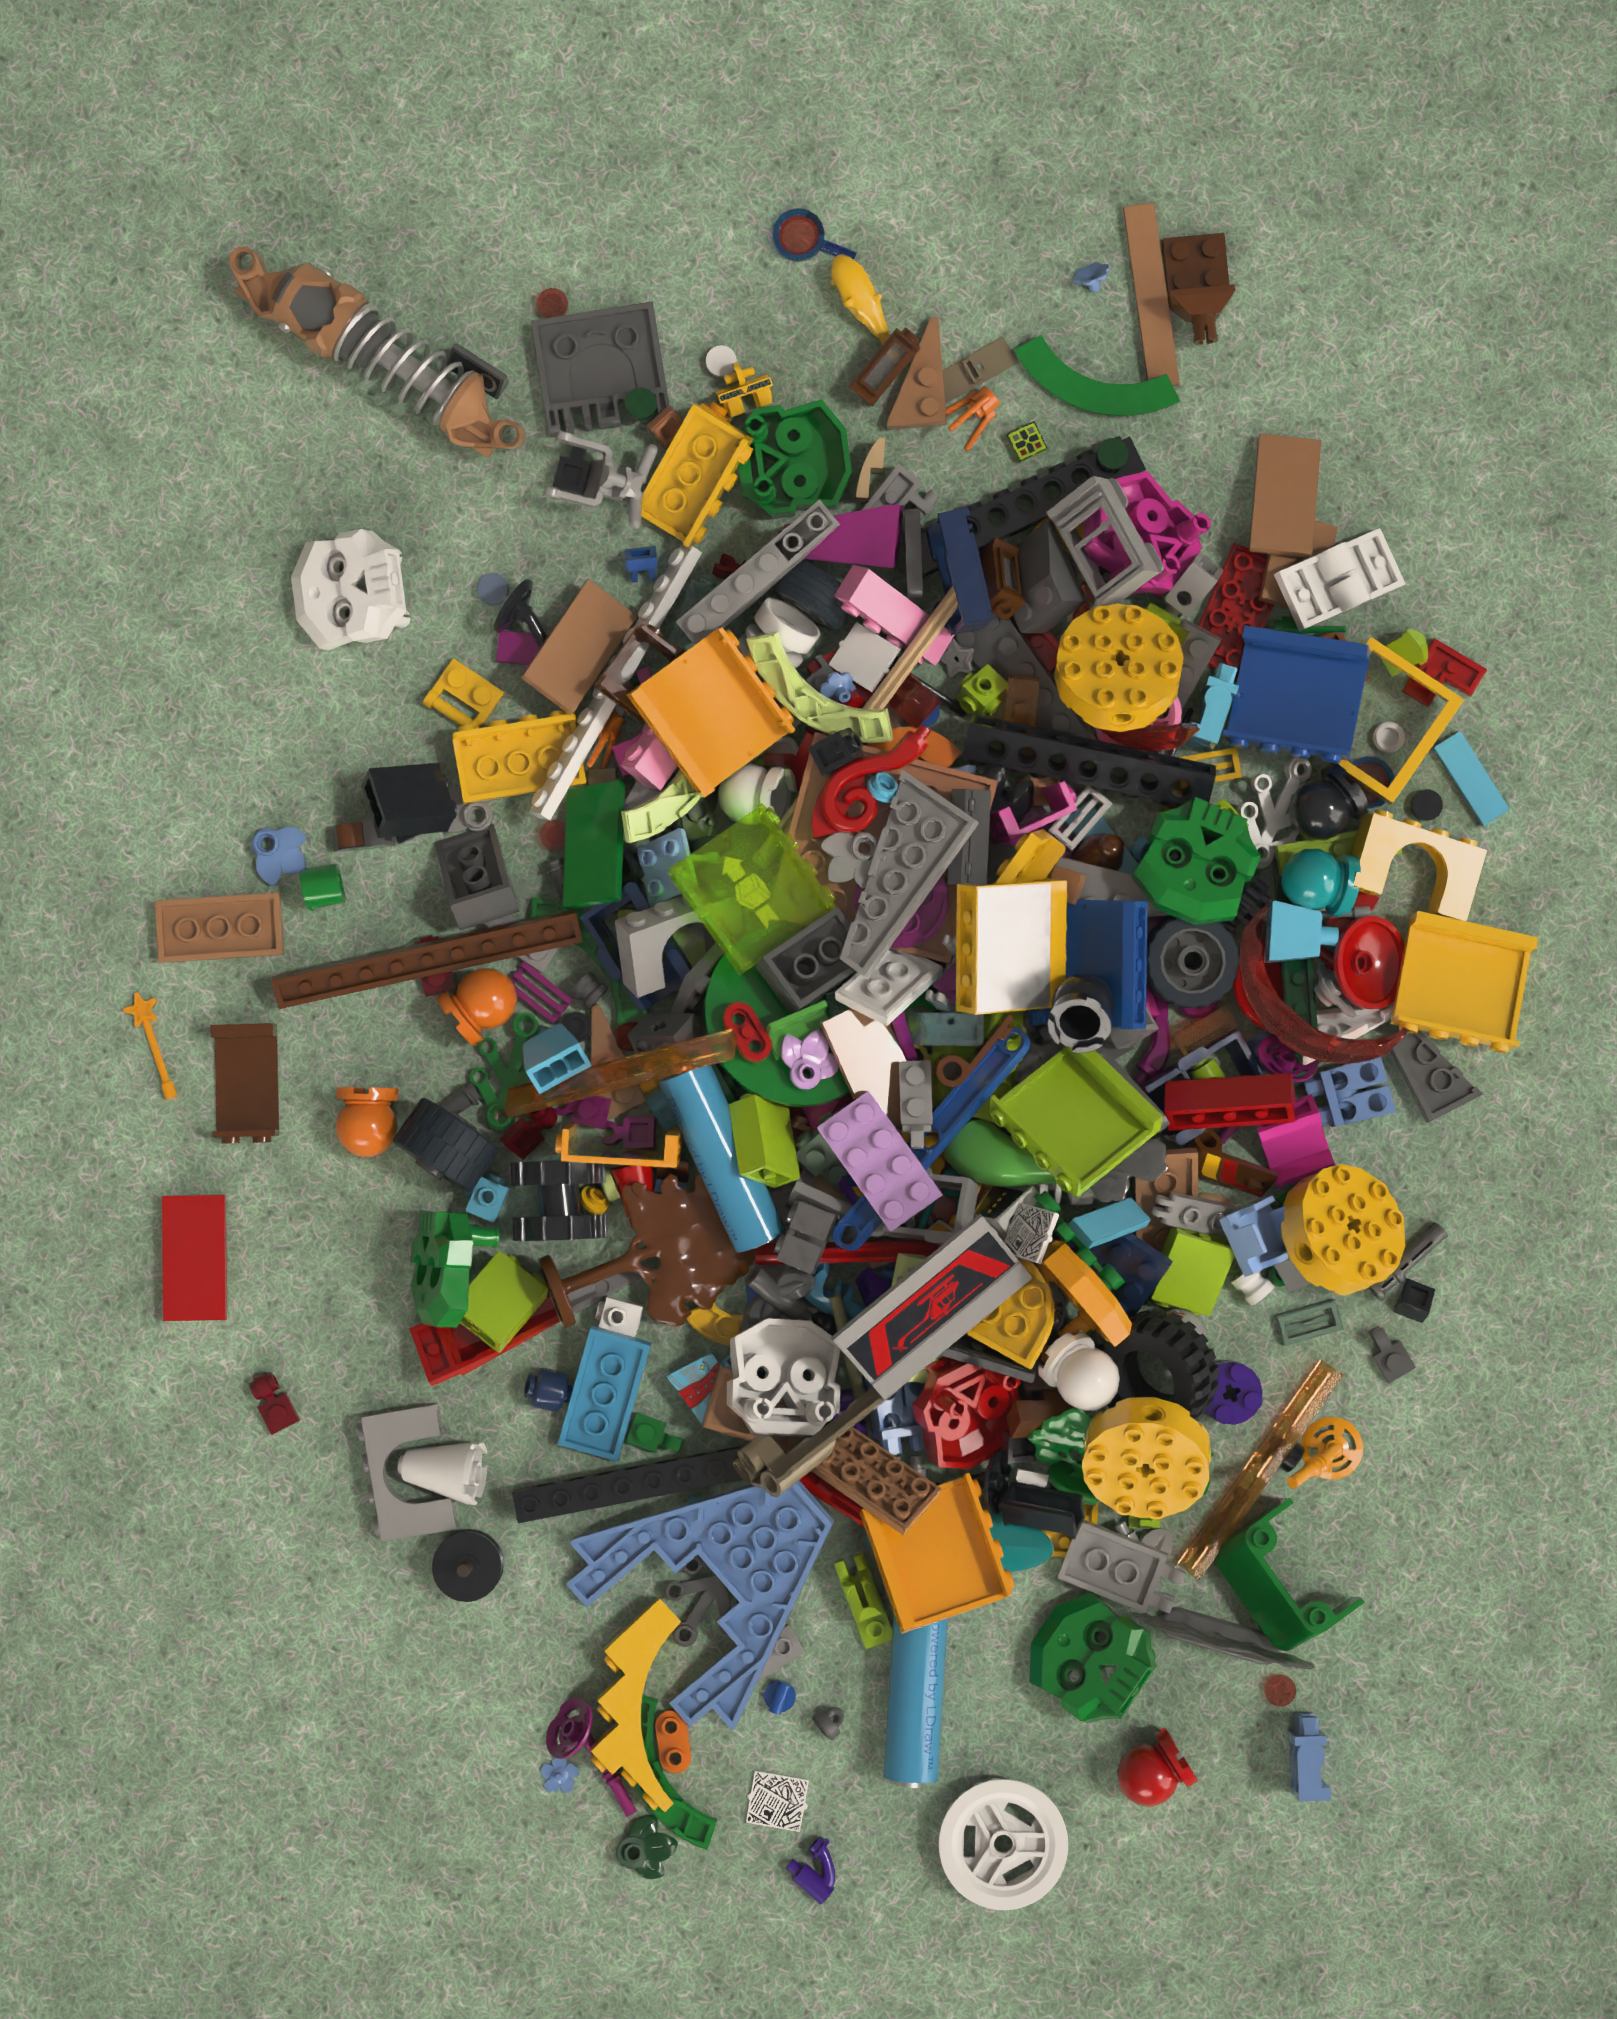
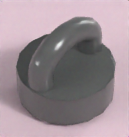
[812,1707,844,1740]

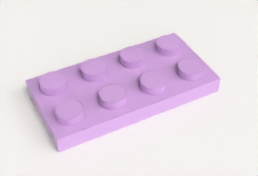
[817,1091,943,1232]

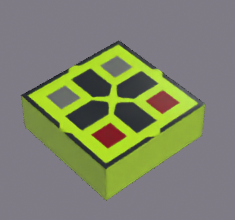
[1006,421,1048,464]

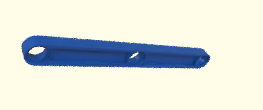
[833,1027,1030,1251]

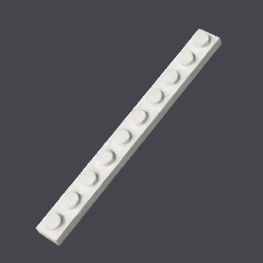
[529,546,702,820]

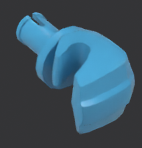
[804,1263,866,1320]

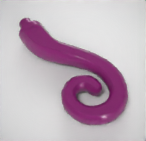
[1133,964,1220,1084]

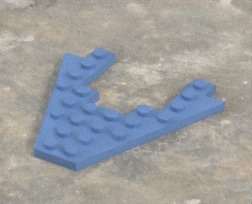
[566,1480,834,1730]

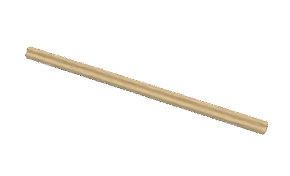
[754,586,958,867]

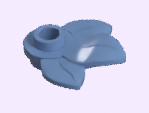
[251,826,307,886]

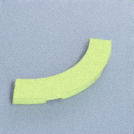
[746,632,894,743]
[621,769,701,843]

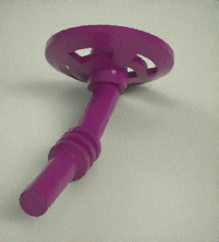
[1217,1035,1318,1144]
[546,1698,637,1817]

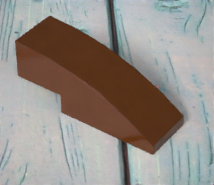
[1006,1389,1092,1439]

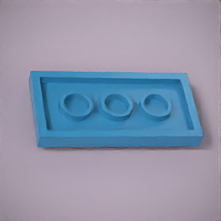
[557,1325,652,1462]

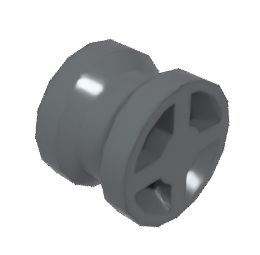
[570,971,609,1010]

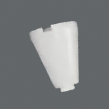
[398,1442,488,1505]

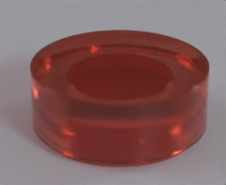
[537,288,568,318]
[764,753,795,766]
[540,820,566,851]
[614,1022,638,1051]
[1264,1674,1296,1707]

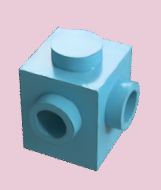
[465,1173,510,1223]

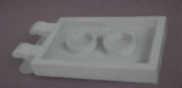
[1057,1520,1186,1613]

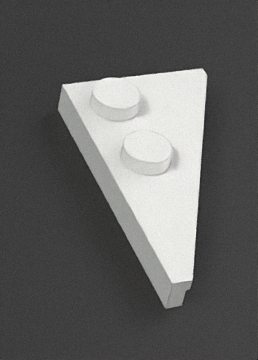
[1297,1001,1394,1065]

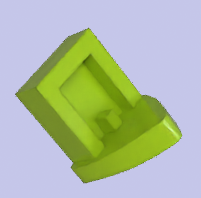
[1380,629,1428,677]

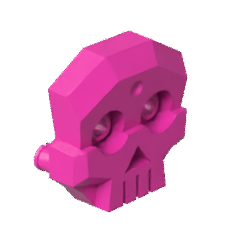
[1084,471,1211,598]

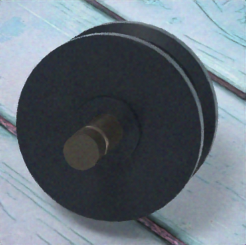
[432,1529,504,1602]

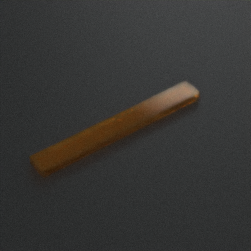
[504,1028,737,1118]
[1178,1360,1344,1581]

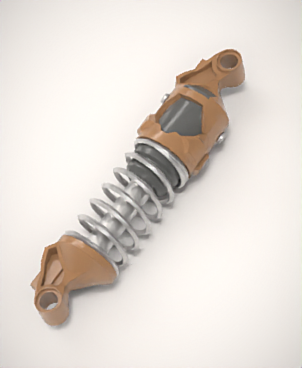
[229,247,526,458]

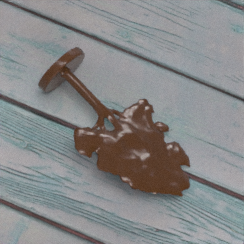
[538,1173,755,1328]

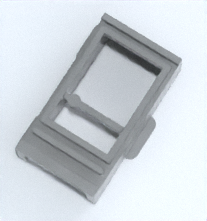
[1046,476,1164,606]
[851,1168,979,1244]

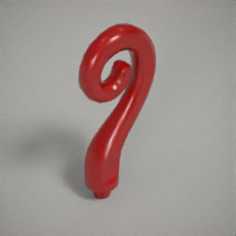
[820,725,931,833]

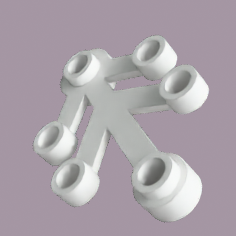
[1237,757,1312,869]

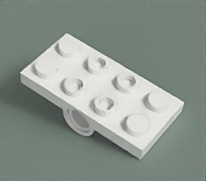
[1274,528,1405,631]

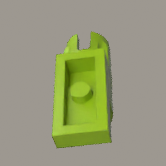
[834,1551,893,1650]

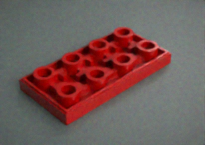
[1198,543,1274,679]
[162,1195,227,1321]

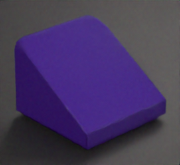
[855,1268,891,1307]

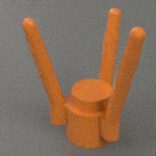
[924,386,1000,451]
[587,711,625,769]

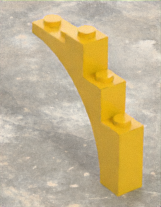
[589,1597,681,1812]

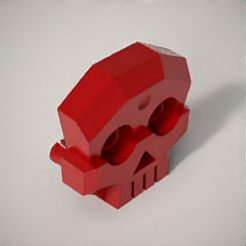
[912,1356,1021,1469]

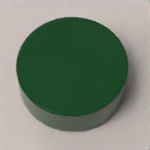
[625,388,657,421]
[1097,438,1129,471]

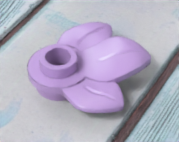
[781,1029,839,1090]

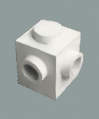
[595,1295,644,1337]

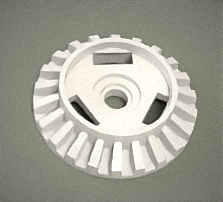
[938,1778,1068,1910]

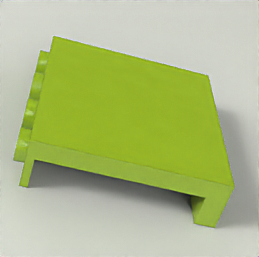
[990,1046,1163,1198]

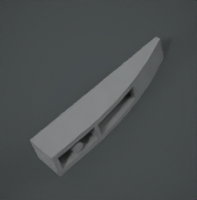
[676,499,840,645]

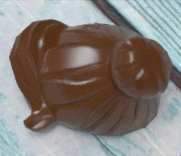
[1070,833,1125,871]

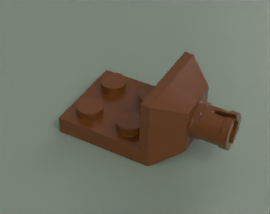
[1162,233,1235,345]

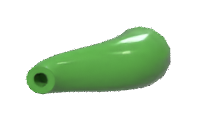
[935,1108,1057,1187]

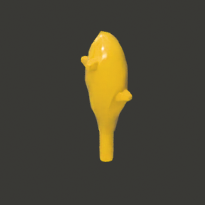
[830,254,903,365]

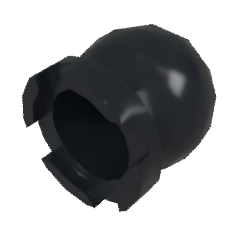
[1288,763,1369,841]
[1048,974,1115,1053]

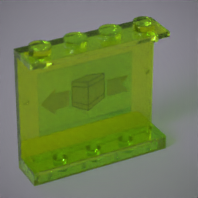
[667,803,836,975]

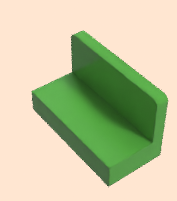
[765,1000,828,1060]

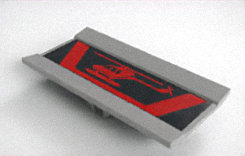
[831,1214,1033,1400]

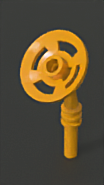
[1287,1417,1363,1489]

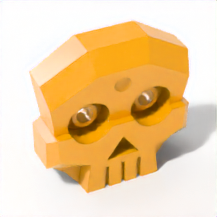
[1036,1239,1132,1347]

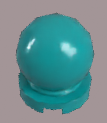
[1281,849,1361,917]

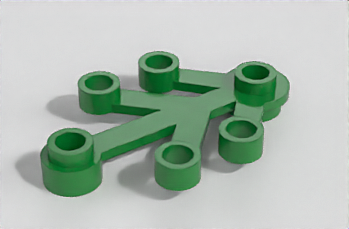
[470,1013,549,1131]
[1033,1191,1125,1291]

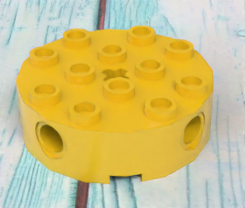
[1054,603,1184,732]
[1281,1164,1405,1296]
[1082,1397,1211,1520]

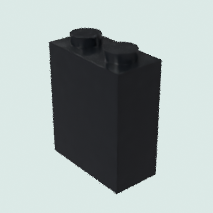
[361,763,457,838]

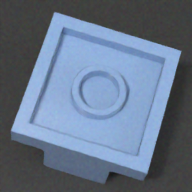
[1219,1195,1289,1277]

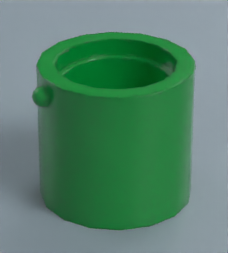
[299,863,346,911]

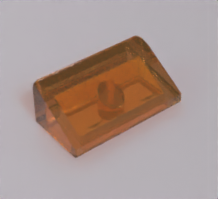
[1171,1006,1238,1056]

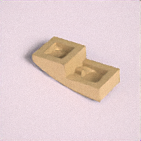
[856,437,885,503]

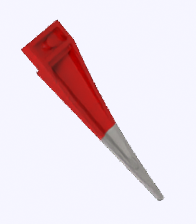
[409,1263,656,1386]

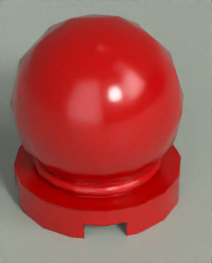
[1117,1727,1198,1807]

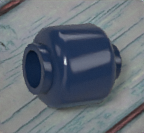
[524,1368,572,1412]

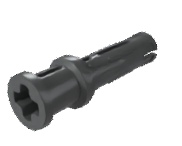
[1368,1222,1448,1302]

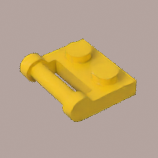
[422,658,505,729]

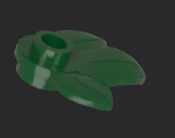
[616,1815,678,1880]

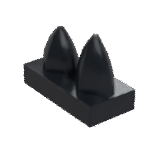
[978,766,1034,825]

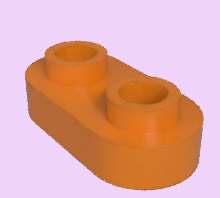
[655,1709,691,1774]

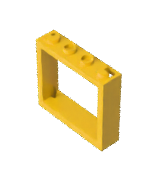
[1318,637,1464,805]

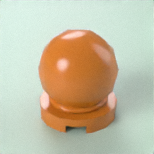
[436,968,517,1046]
[336,1087,399,1158]

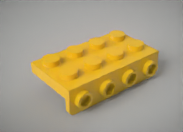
[641,403,754,548]
[452,710,586,804]
[993,829,1066,884]

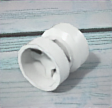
[1231,1270,1275,1306]

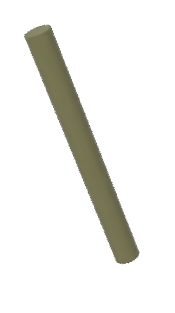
[829,1293,870,1414]

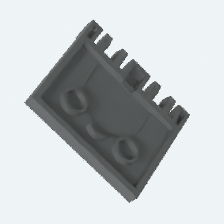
[531,301,669,438]

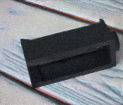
[998,1482,1085,1539]

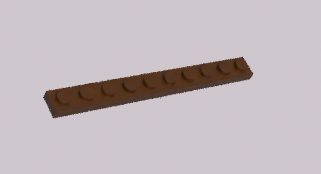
[271,909,583,1009]

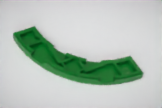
[1014,335,1181,416]
[530,897,648,1028]
[635,1694,717,1850]

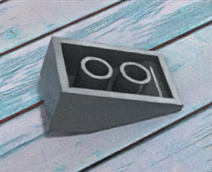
[1013,520,1087,633]
[434,823,520,930]
[756,906,857,1015]

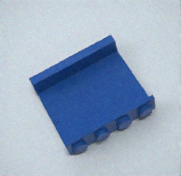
[1222,626,1371,764]
[1026,900,1148,1030]

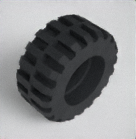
[1097,1309,1219,1420]

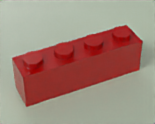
[1164,1073,1295,1131]

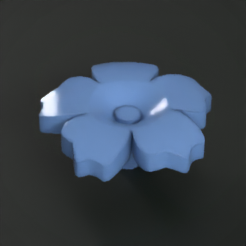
[540,1758,579,1794]

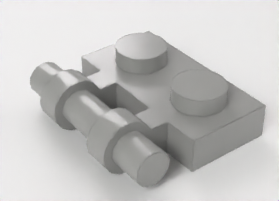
[862,463,940,545]

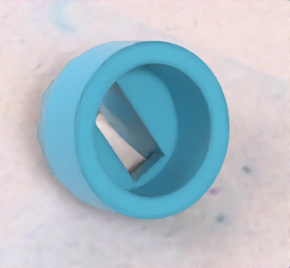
[1131,836,1151,862]

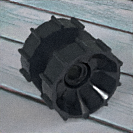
[511,1160,608,1241]

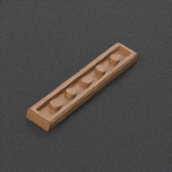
[1123,203,1180,387]

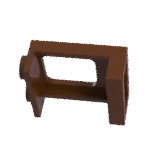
[593,624,686,724]

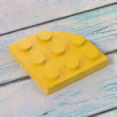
[966,1257,1055,1370]

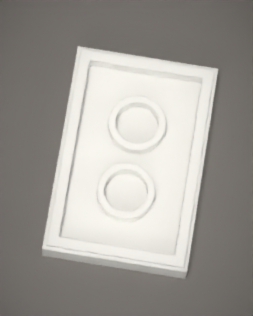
[835,948,943,1026]

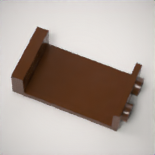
[210,1023,279,1144]

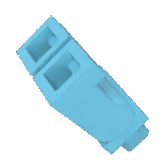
[1181,663,1239,752]

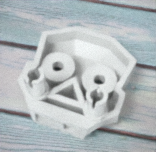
[291,529,410,650]
[727,1318,841,1437]

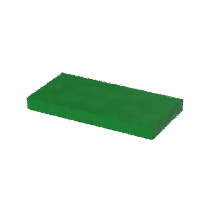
[563,780,625,910]

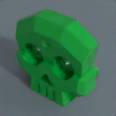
[738,399,852,519]
[1131,797,1261,925]
[410,1210,499,1328]
[1029,1592,1157,1724]

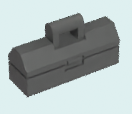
[947,789,991,885]

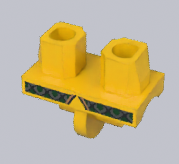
[715,362,773,417]

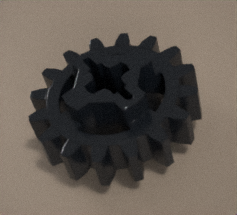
[1220,872,1274,933]

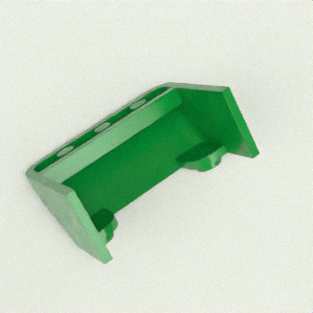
[1212,1498,1365,1651]

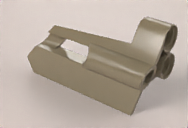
[733,1387,902,1497]

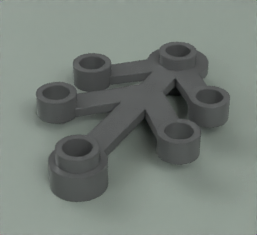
[666,1556,739,1647]

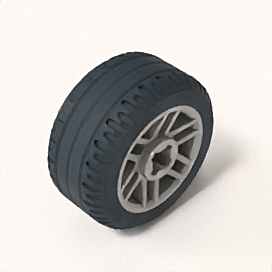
[772,560,849,630]

